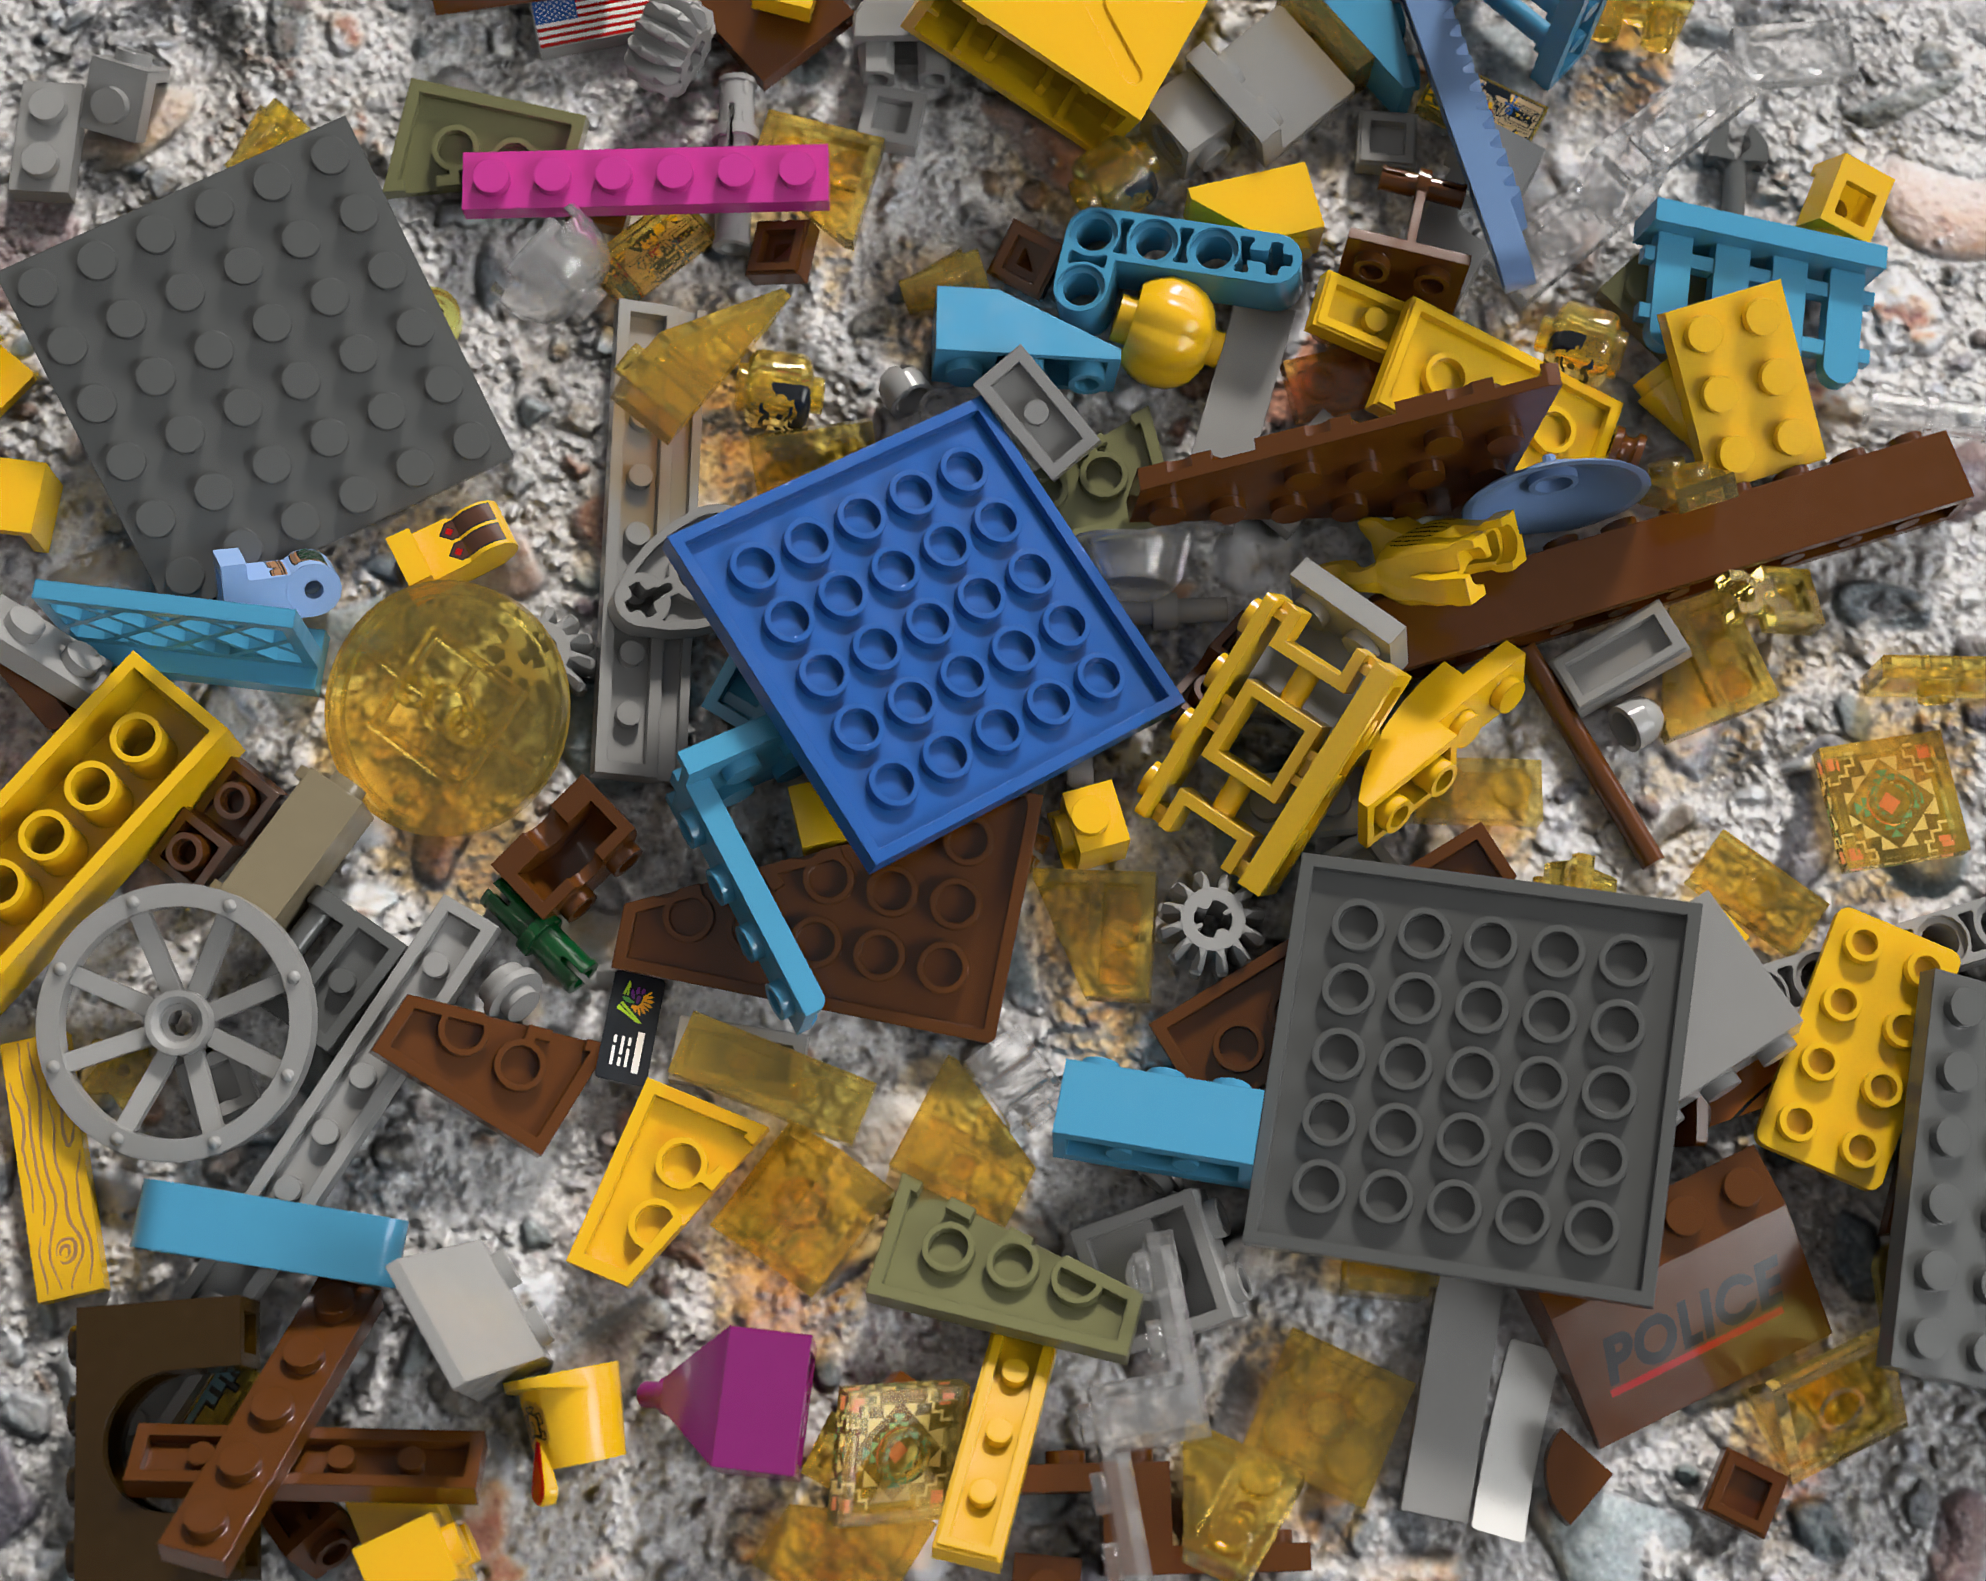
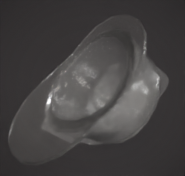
[1076,521,1224,603]

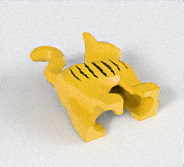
[1319,509,1527,606]

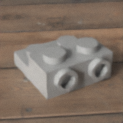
[1070,1188,1252,1355]

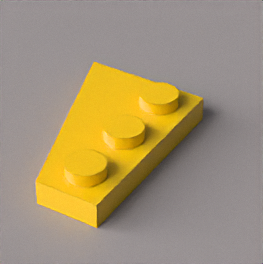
[566,1077,770,1289]

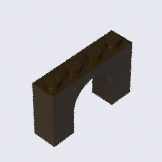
[65,1295,262,1581]

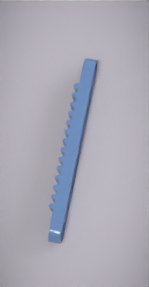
[1401,0,1536,294]

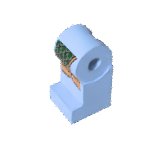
[212,548,342,619]

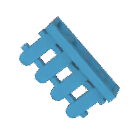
[1633,197,1888,390]

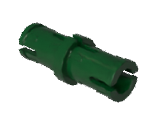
[479,877,599,993]

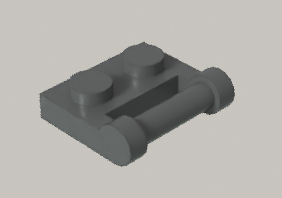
[237,885,408,1056]

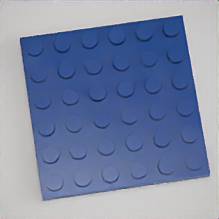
[662,395,1186,875]

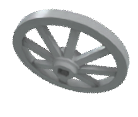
[36,883,318,1163]

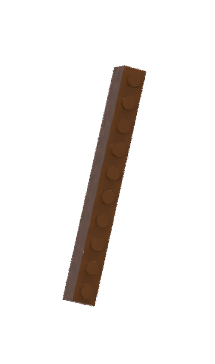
[1368,430,1975,684]

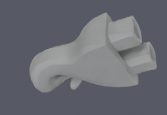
[853,0,955,89]

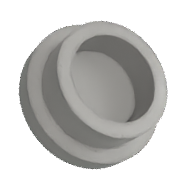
[479,962,542,1022]

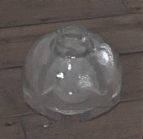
[490,202,610,326]

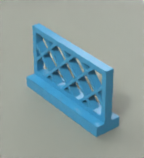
[31,579,330,697]

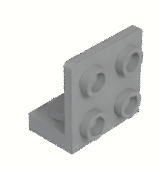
[1185,6,1354,168]
[1242,557,1408,749]

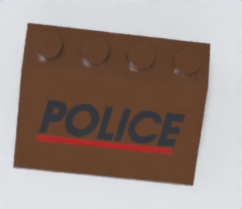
[1515,1144,1832,1450]

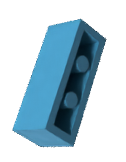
[1052,1056,1265,1189]

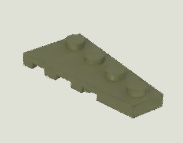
[865,1172,1143,1366]

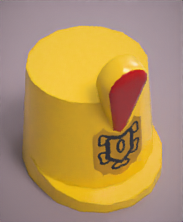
[503,1361,627,1507]

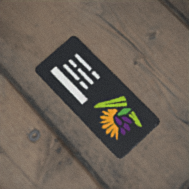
[595,970,665,1087]

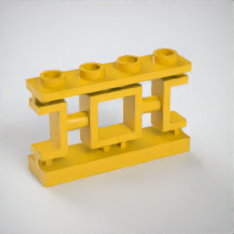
[1134,592,1412,897]

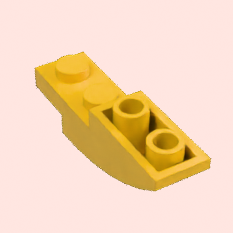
[1358,640,1526,849]

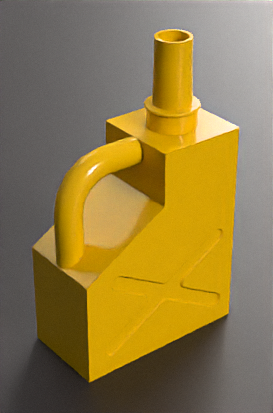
[900,0,1208,159]

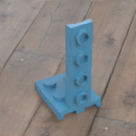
[665,714,825,1035]

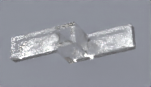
[1482,47,1762,310]
[1076,1229,1212,1581]

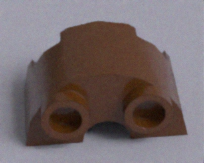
[491,774,643,923]

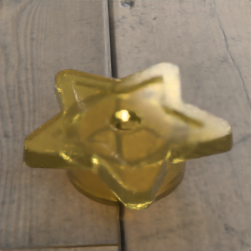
[82,1038,152,1111]

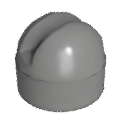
[878,364,933,419]
[1608,696,1664,752]

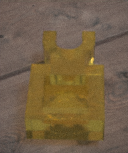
[1713,566,1826,636]

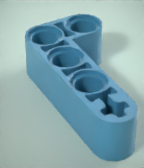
[1054,207,1303,336]
[129,1178,409,1289]

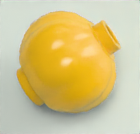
[1108,276,1226,389]

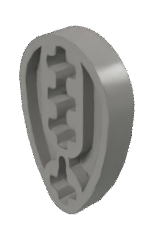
[608,504,734,640]

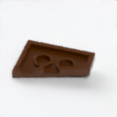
[369,994,601,1158]

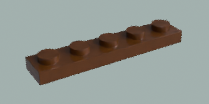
[157,1277,384,1579]
[123,1423,488,1505]

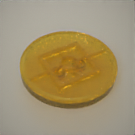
[324,580,571,837]

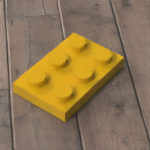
[1657,279,1827,494]

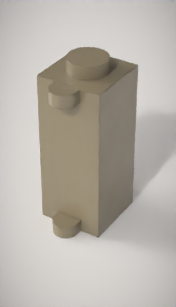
[209,765,374,933]

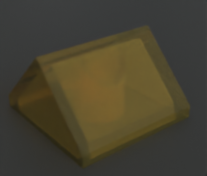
[1740,1325,1909,1485]

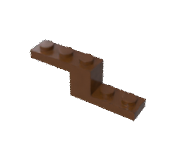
[1020,1448,1312,1577]

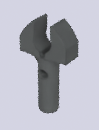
[1702,122,1768,215]

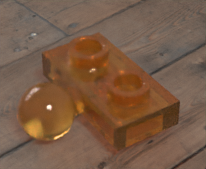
[1280,334,1381,425]

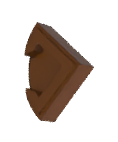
[1544,1428,1613,1526]

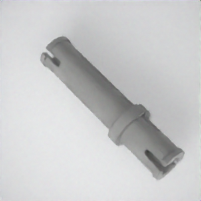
[712,72,760,256]

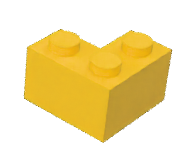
[344,1502,481,1581]

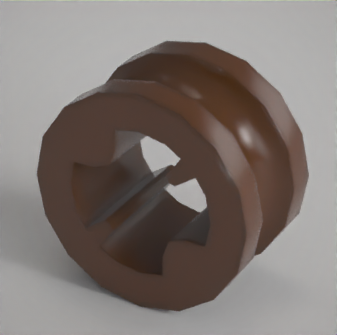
[1605,425,1648,466]

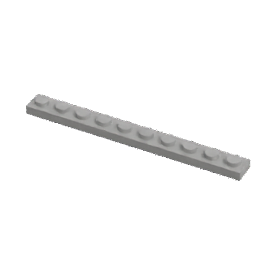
[65,894,502,1467]

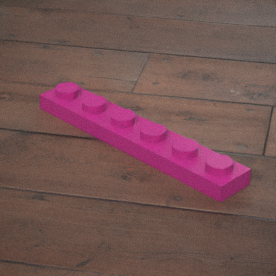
[462,144,830,219]

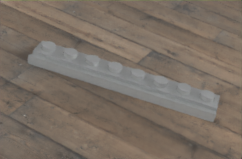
[590,298,706,786]

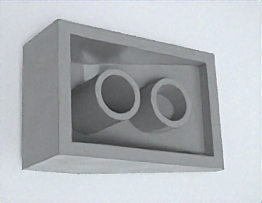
[385,1239,555,1404]

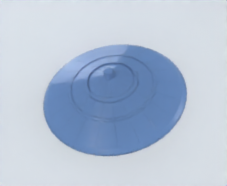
[1462,454,1652,535]

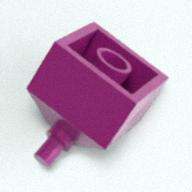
[636,1325,817,1483]

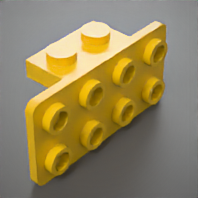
[1754,907,1961,1191]

